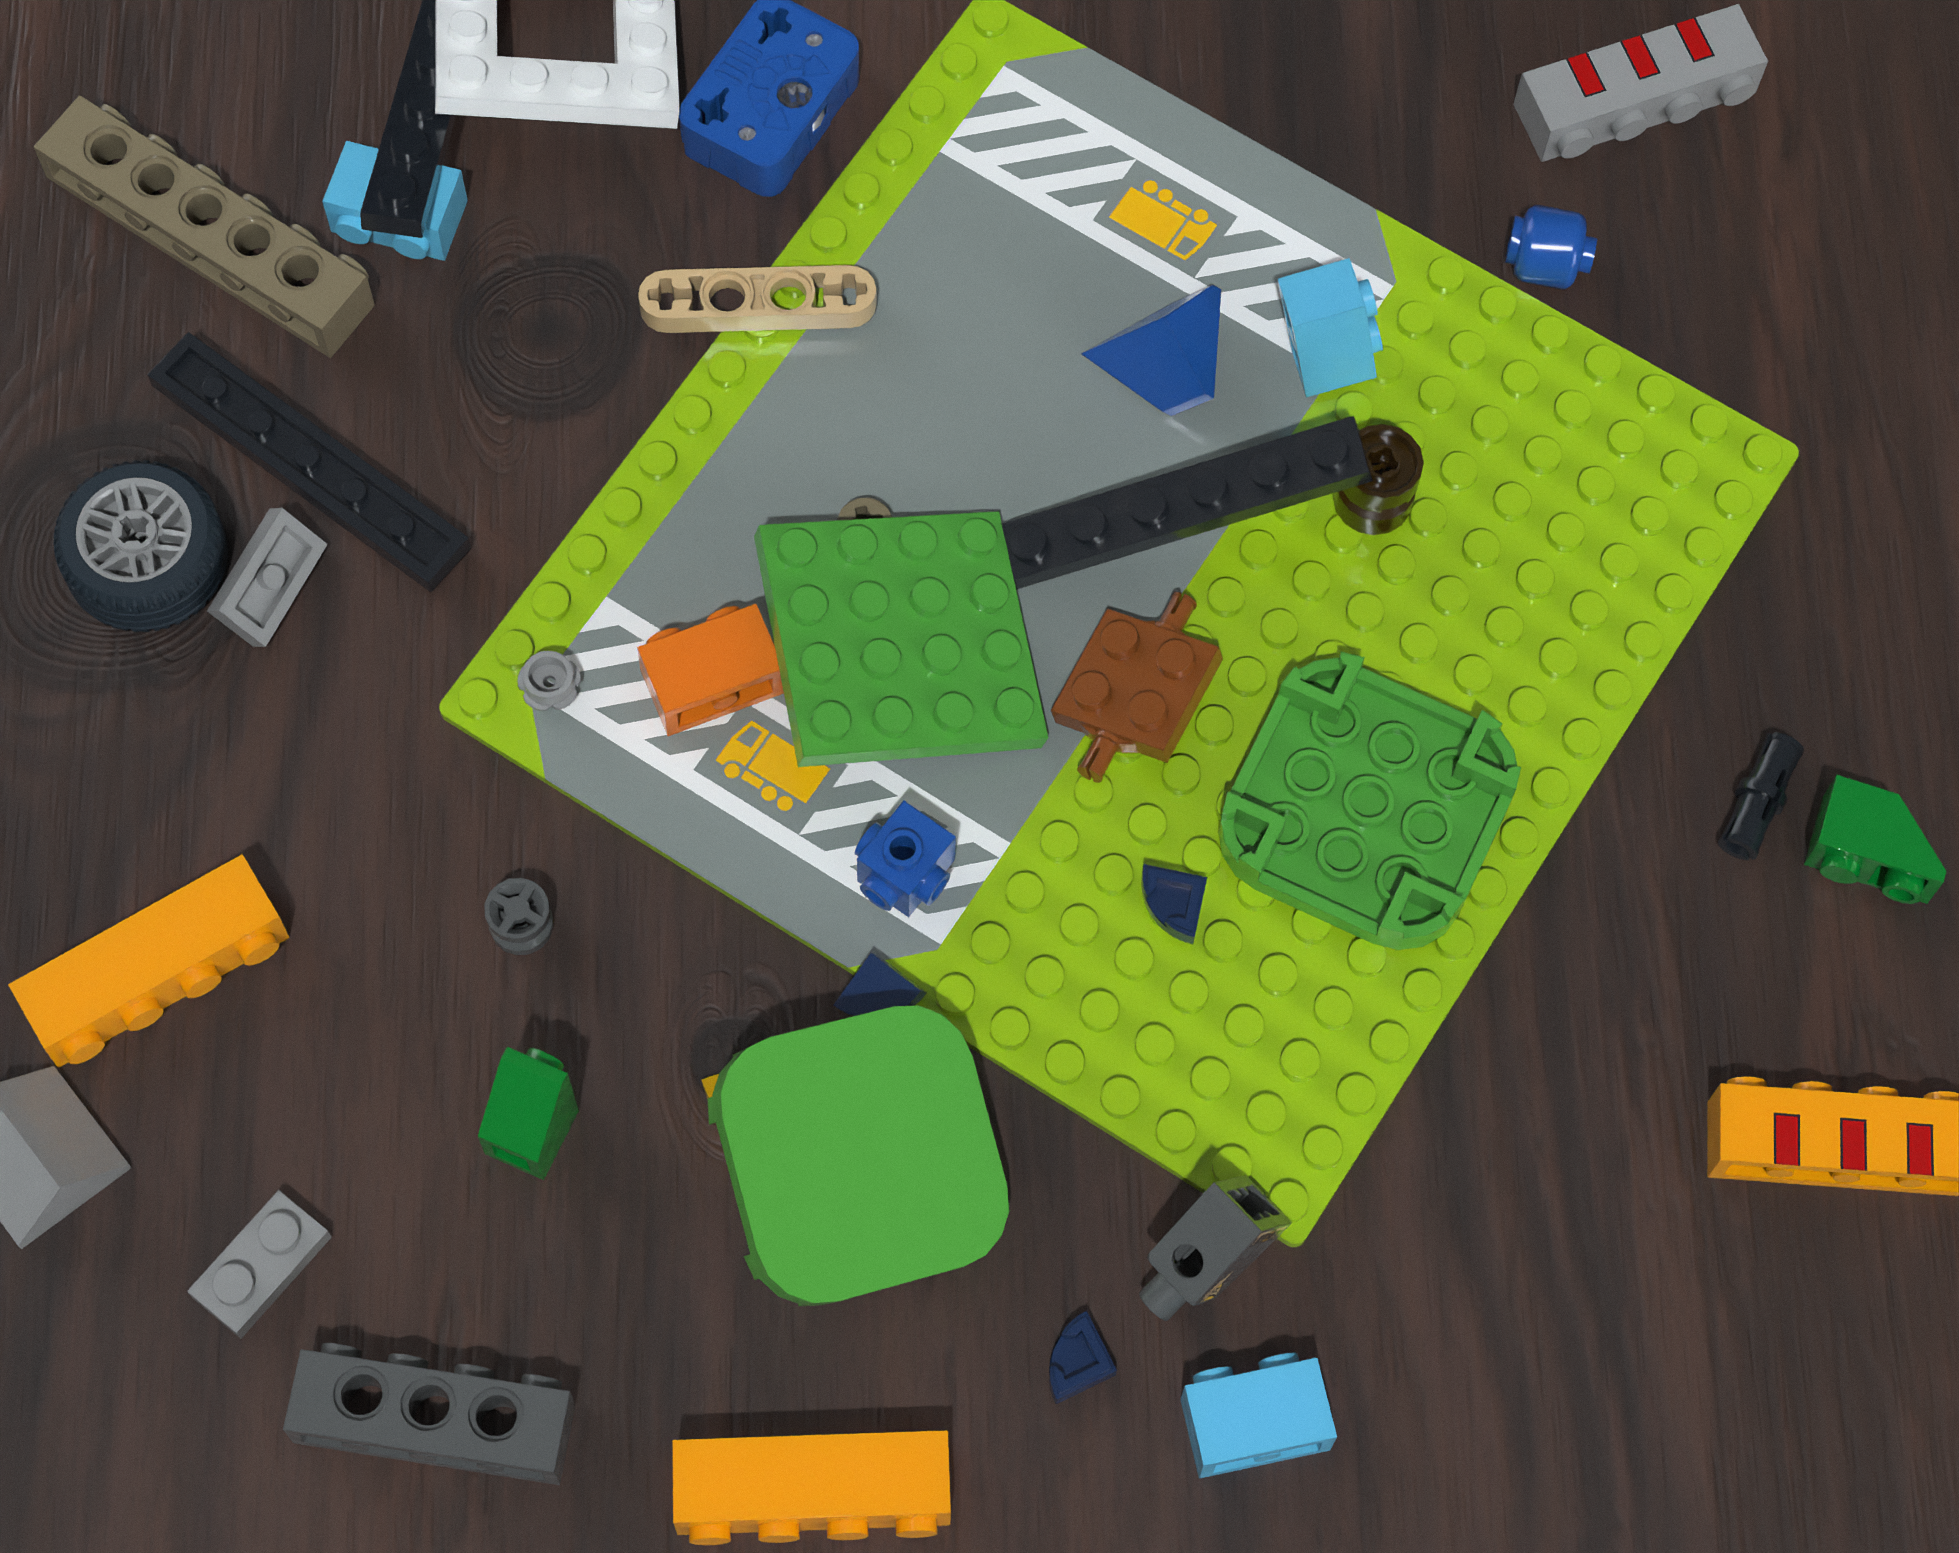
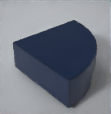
[1141,864,1207,944]
[833,953,927,1016]
[1049,1311,1117,1404]

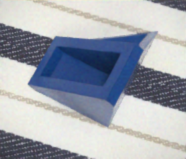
[1081,285,1221,416]

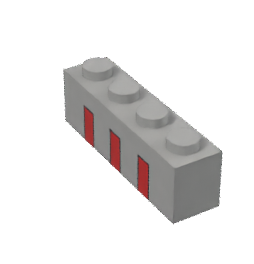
[1513,4,1768,162]

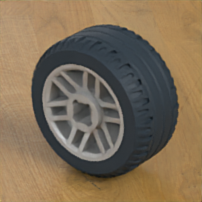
[53,460,228,632]

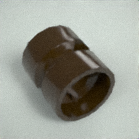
[1333,424,1424,535]

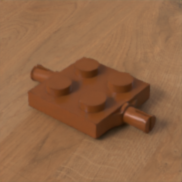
[1051,592,1223,783]

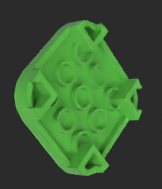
[1218,652,1521,950]
[707,1005,1009,1307]

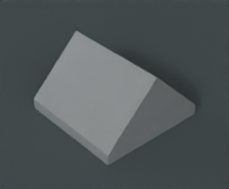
[0,1066,131,1249]

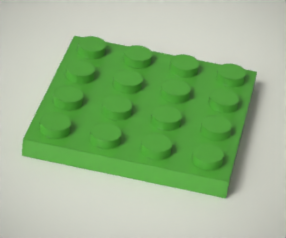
[754,511,1048,767]

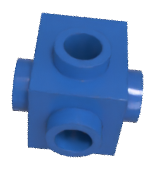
[854,801,956,918]

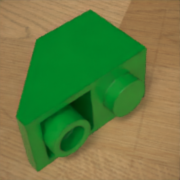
[1804,775,1947,904]
[478,1046,579,1180]

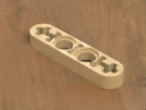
[638,265,877,333]

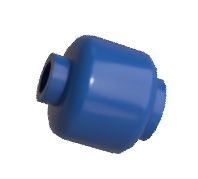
[1505,205,1597,290]

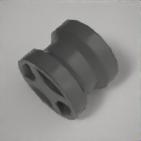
[484,878,554,955]

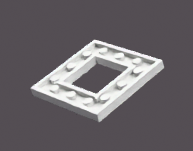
[435,0,680,129]

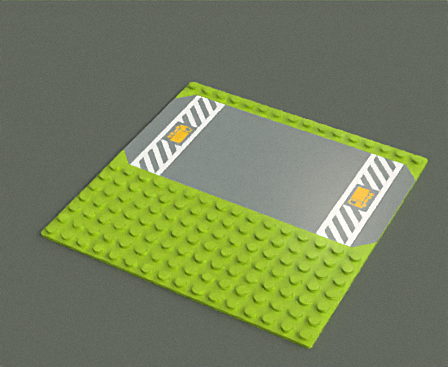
[439,0,1799,1247]

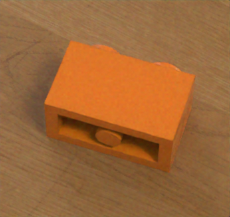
[637,604,784,736]

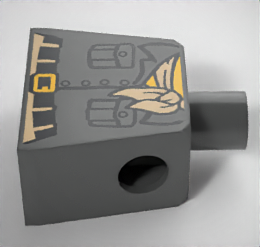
[1139,1175,1292,1321]

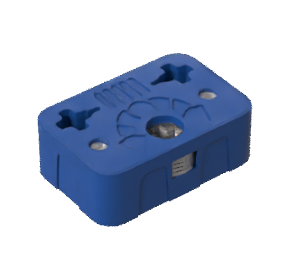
[679,0,860,197]

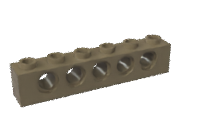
[34,95,375,359]

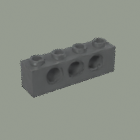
[283,1343,576,1485]

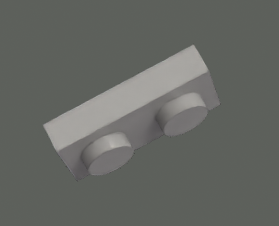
[207,508,327,647]
[187,1190,332,1339]

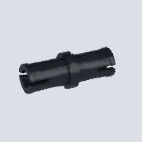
[1718,732,1804,861]

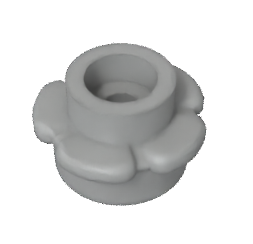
[518,651,581,711]

